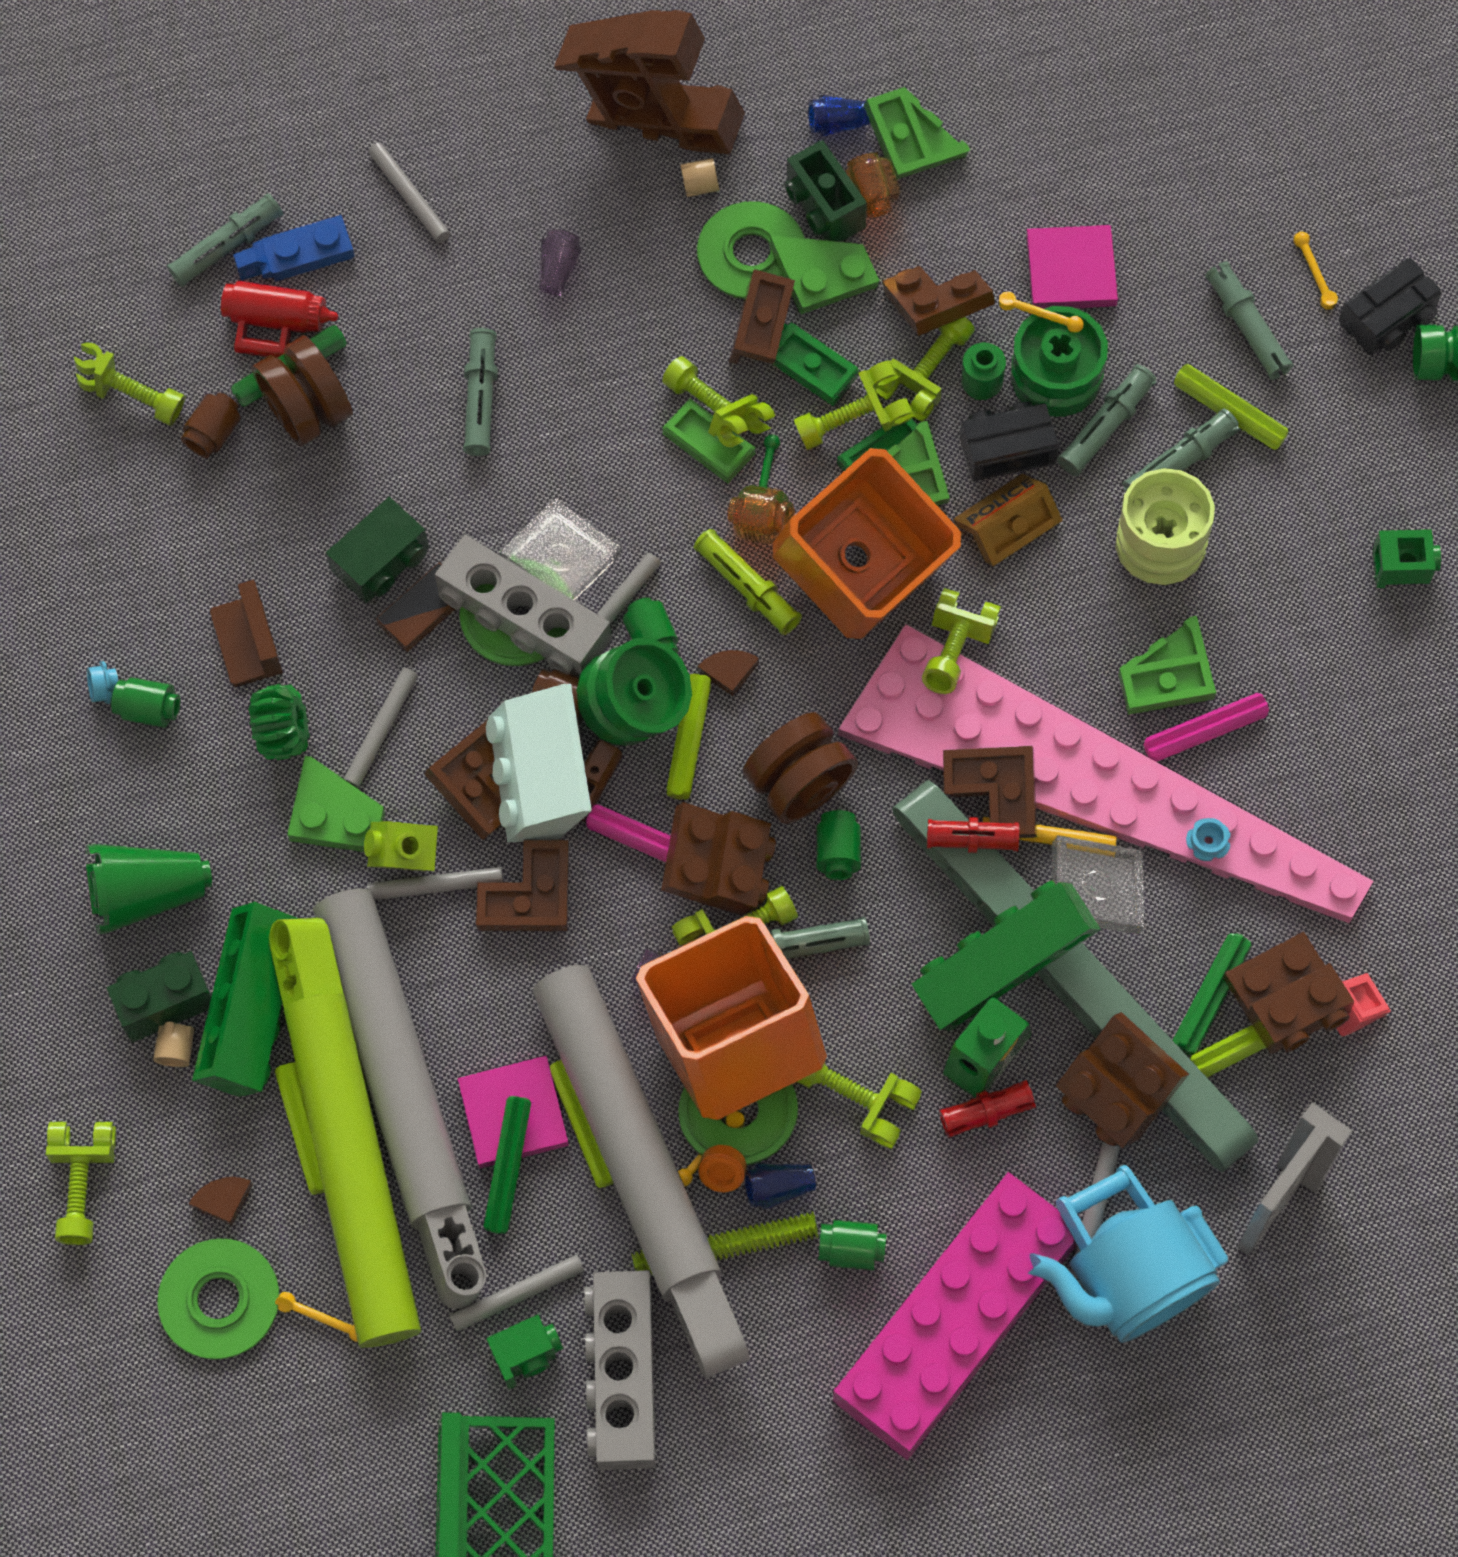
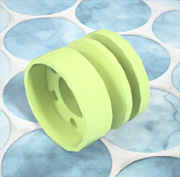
[1115,468,1215,585]

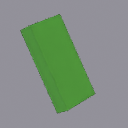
[662,399,756,484]

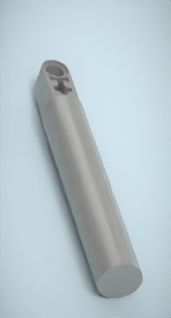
[313,888,487,1309]
[532,965,750,1378]

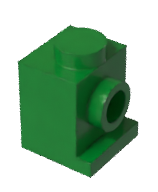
[1372,529,1441,588]
[486,1314,563,1390]

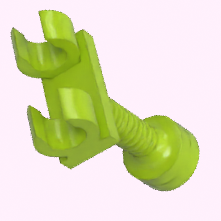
[876,317,975,422]
[74,342,186,426]
[662,356,775,447]
[794,360,915,450]
[922,588,1002,694]
[672,886,798,946]
[797,1062,922,1149]
[46,1122,116,1245]

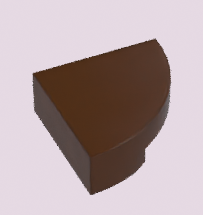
[697,650,759,696]
[189,1177,253,1226]

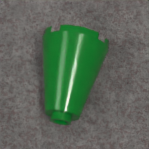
[85,844,212,935]

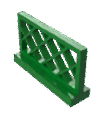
[435,1412,555,1557]

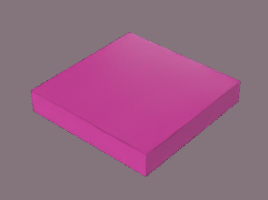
[1026,225,1118,309]
[457,1055,569,1168]

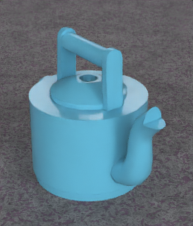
[1028,1165,1228,1343]

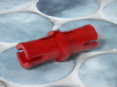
[927,817,1019,853]
[939,1080,1036,1138]

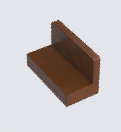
[728,269,795,364]
[210,580,283,687]

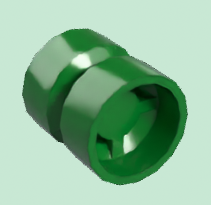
[1412,325,1458,381]

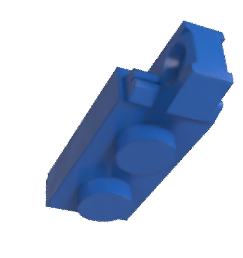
[233,215,355,282]

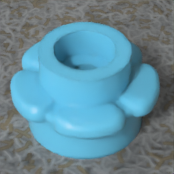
[87,661,118,704]
[1186,818,1230,861]

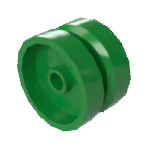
[1010,306,1108,417]
[576,638,692,746]

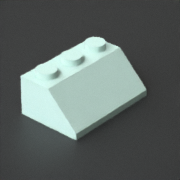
[486,684,592,842]

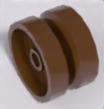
[251,335,353,447]
[742,712,858,824]

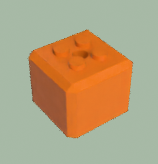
[773,448,961,639]
[636,916,827,1120]

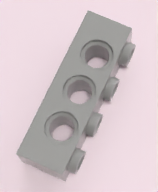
[435,534,612,678]
[584,1270,656,1470]

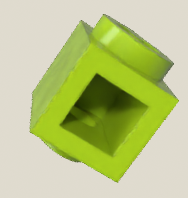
[364,821,438,871]

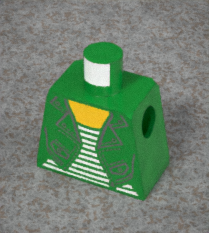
[943,997,1032,1098]

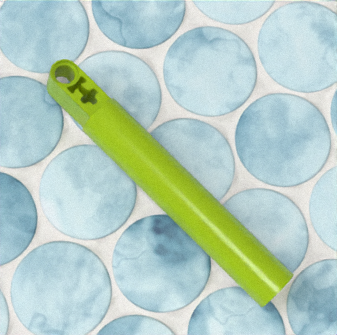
[269,917,422,1348]

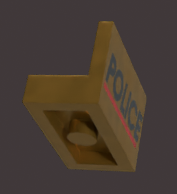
[953,474,1063,566]

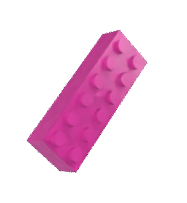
[833,1172,1077,1461]

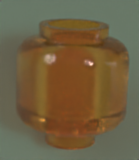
[845,152,901,218]
[727,485,795,545]

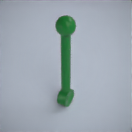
[750,434,780,517]

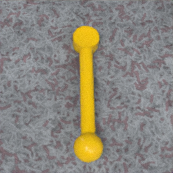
[1293,231,1338,310]
[999,292,1084,333]
[678,1111,744,1186]
[275,1292,358,1342]

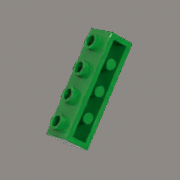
[911,880,1101,1030]
[192,901,298,1097]

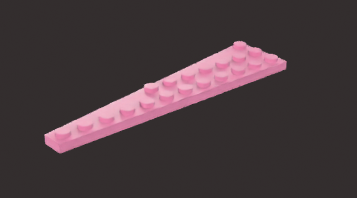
[838,624,1373,924]

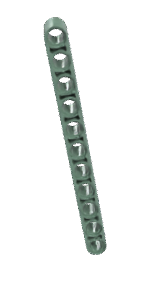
[892,780,1259,1172]

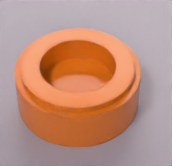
[698,1145,747,1193]

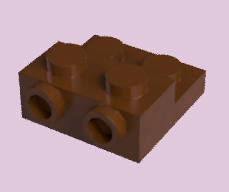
[661,802,776,915]
[1223,931,1354,1055]
[1056,1012,1189,1148]

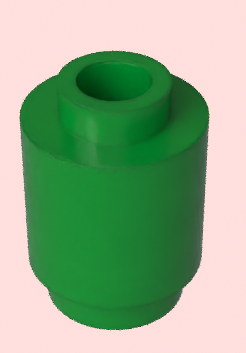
[961,342,1006,400]
[622,597,679,654]
[111,677,181,728]
[816,810,861,880]
[818,1220,886,1271]

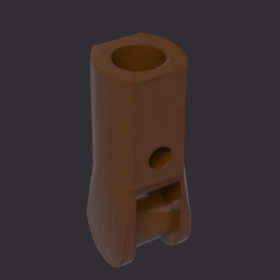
[581,740,623,822]

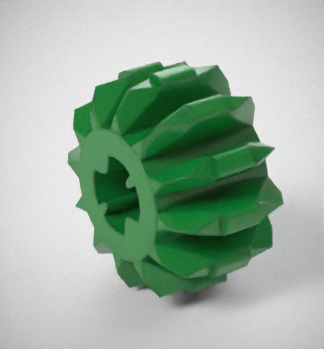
[248,684,310,761]

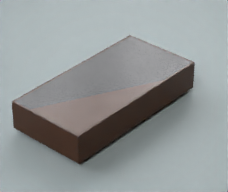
[376,562,455,652]

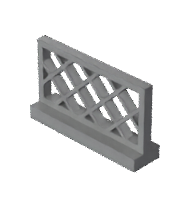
[1237,1102,1352,1256]

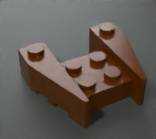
[554,10,745,154]

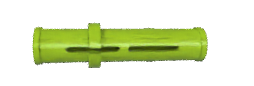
[693,529,802,635]

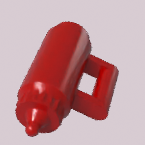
[221,281,338,358]

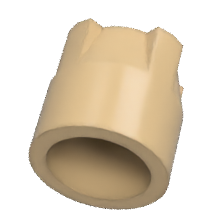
[681,158,719,197]
[153,1022,194,1067]

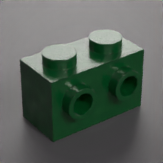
[784,140,867,242]
[326,496,429,604]
[106,951,212,1043]

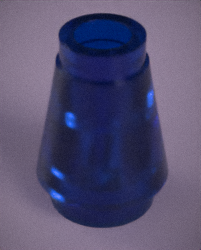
[808,95,870,137]
[744,1164,816,1210]

